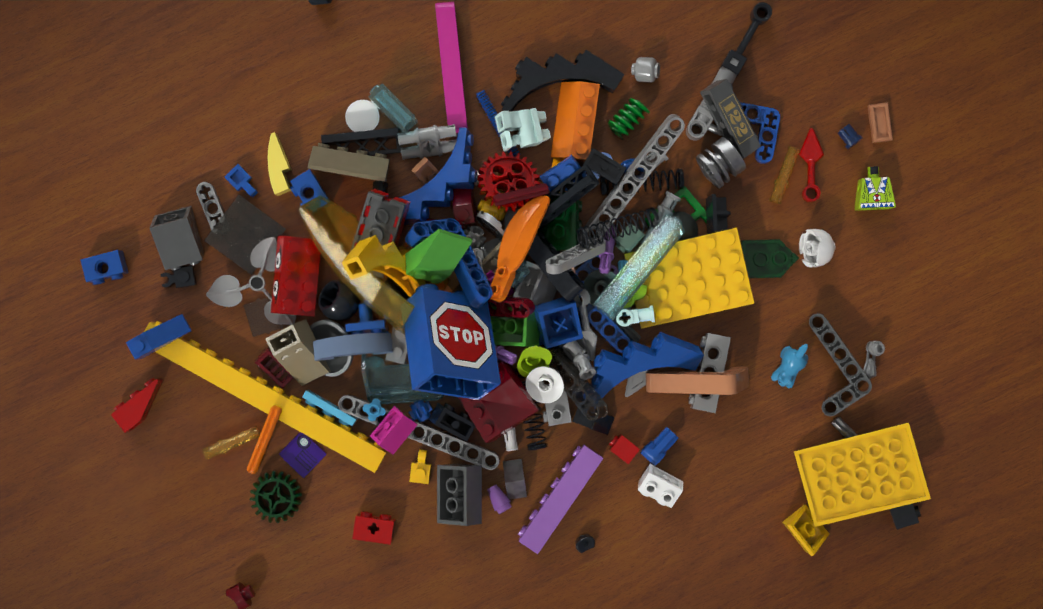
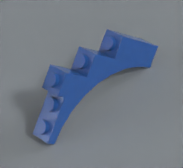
[399,128,478,225]
[583,332,704,411]

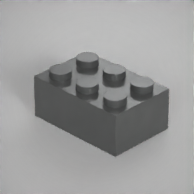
[437,464,482,526]

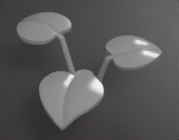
[206,237,296,325]

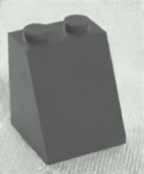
[150,206,204,270]

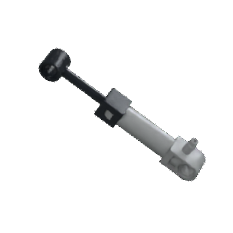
[686,2,772,141]

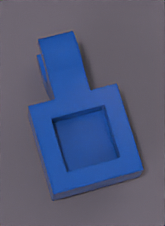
[225,164,258,197]

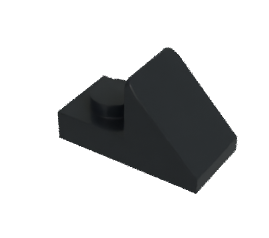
[572,403,615,435]

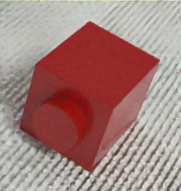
[609,434,640,464]

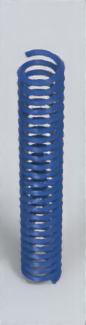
[476,90,521,157]

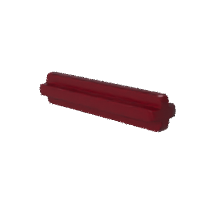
[493,183,549,206]

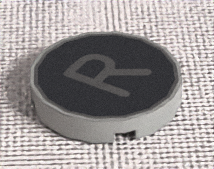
[475,211,506,240]

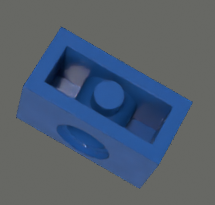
[290,169,332,215]
[80,250,129,285]

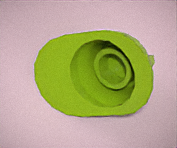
[517,345,552,378]

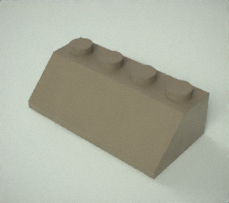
[308,143,390,182]

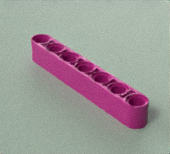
[435,1,468,133]

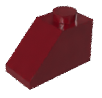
[453,189,477,225]

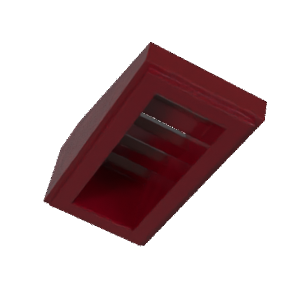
[254,347,294,389]

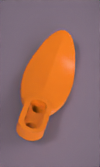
[490,196,550,302]

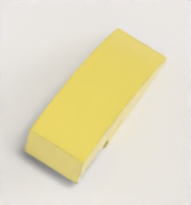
[268,132,292,196]

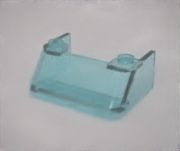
[361,354,444,404]

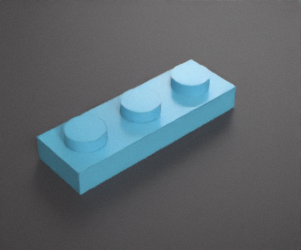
[302,390,358,426]

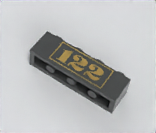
[700,79,761,158]

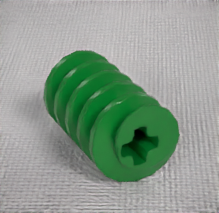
[608,98,650,140]

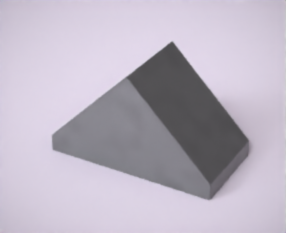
[503,459,527,499]

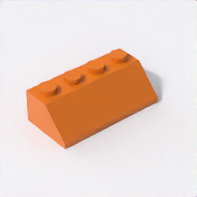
[551,81,600,162]

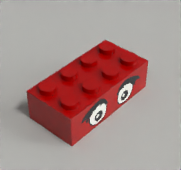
[271,236,322,317]

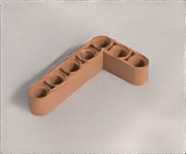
[646,366,749,395]

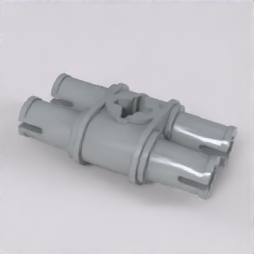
[397,124,457,160]

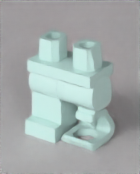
[495,108,551,152]

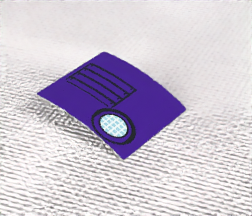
[279,432,327,478]

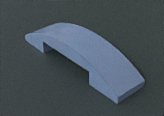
[313,333,393,361]

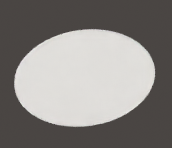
[345,100,380,132]

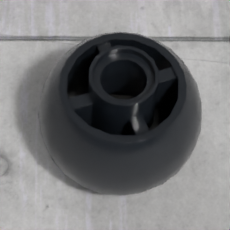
[318,279,360,321]

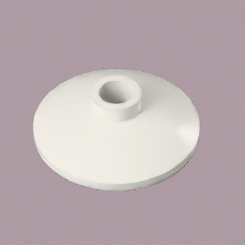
[526,366,564,403]

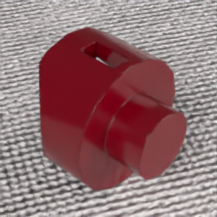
[226,582,255,609]

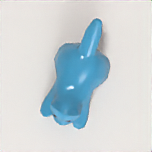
[771,344,808,388]

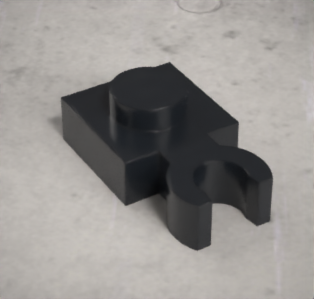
[161,266,197,288]

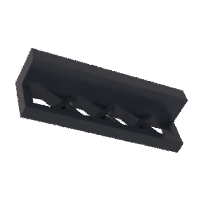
[321,128,401,156]
[538,164,600,230]

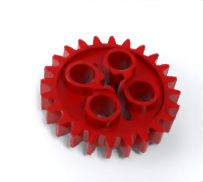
[477,151,540,212]

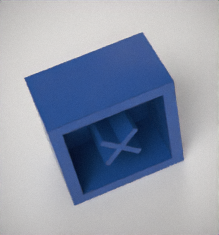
[534,297,583,349]

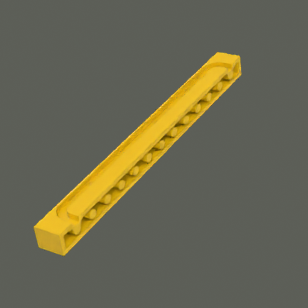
[144,321,388,473]

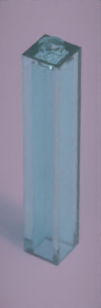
[593,214,685,321]

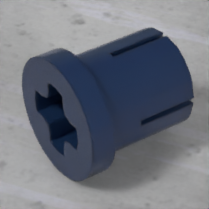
[838,124,863,150]

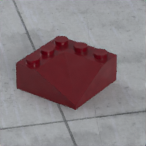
[458,362,539,443]

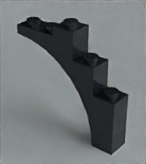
[501,50,625,112]

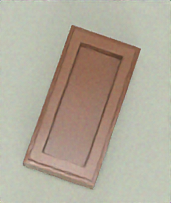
[867,102,893,143]

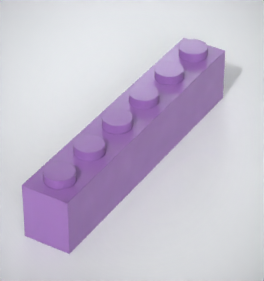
[518,444,603,554]

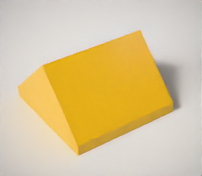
[782,504,829,556]

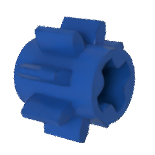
[409,399,433,423]

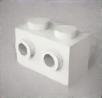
[638,464,683,508]

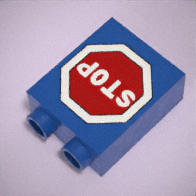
[401,284,501,400]

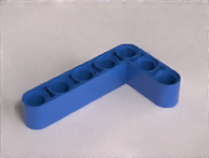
[405,218,493,309]
[576,255,631,353]

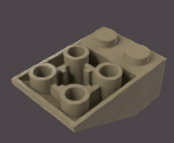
[265,319,331,386]

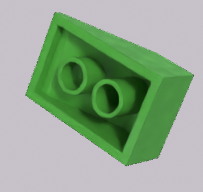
[405,229,472,284]
[490,307,539,347]

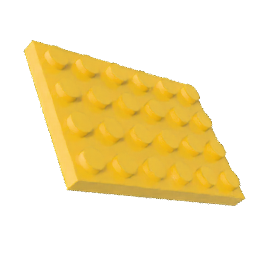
[624,228,755,329]
[794,423,931,527]

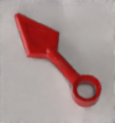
[799,128,824,203]

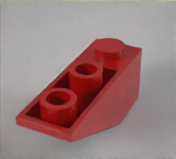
[111,378,163,433]

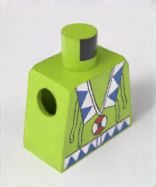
[855,166,896,211]

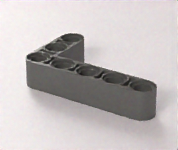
[809,313,872,416]

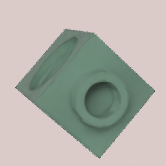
[615,223,645,253]

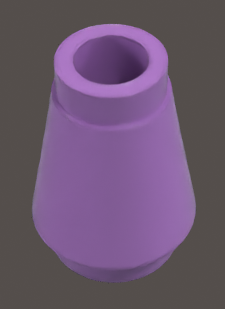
[487,484,512,514]

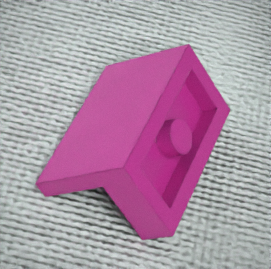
[370,406,418,454]

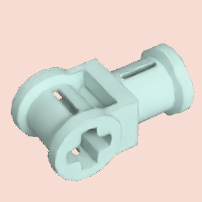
[616,305,655,327]

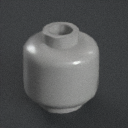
[631,57,660,82]

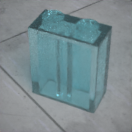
[368,83,418,133]

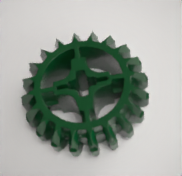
[250,471,302,523]

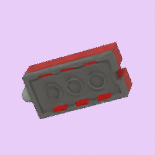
[350,189,411,280]

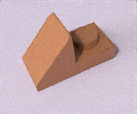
[411,157,439,185]

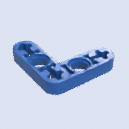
[741,102,780,164]

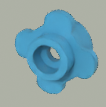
[363,398,386,421]

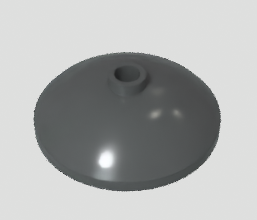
[310,320,354,377]

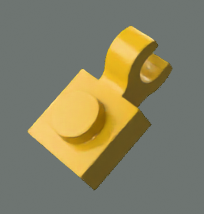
[409,449,431,484]

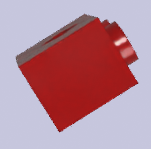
[352,511,396,545]

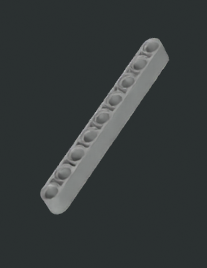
[580,114,685,242]
[338,395,500,470]

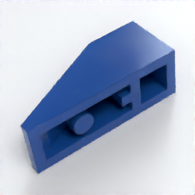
[126,314,192,360]

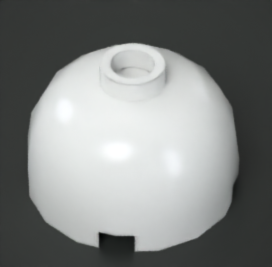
[799,229,835,268]

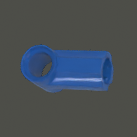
[640,427,678,466]

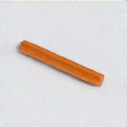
[247,405,282,474]

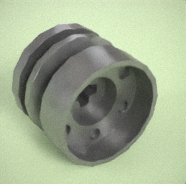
[695,137,746,189]

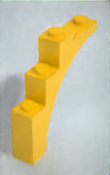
[341,235,426,297]

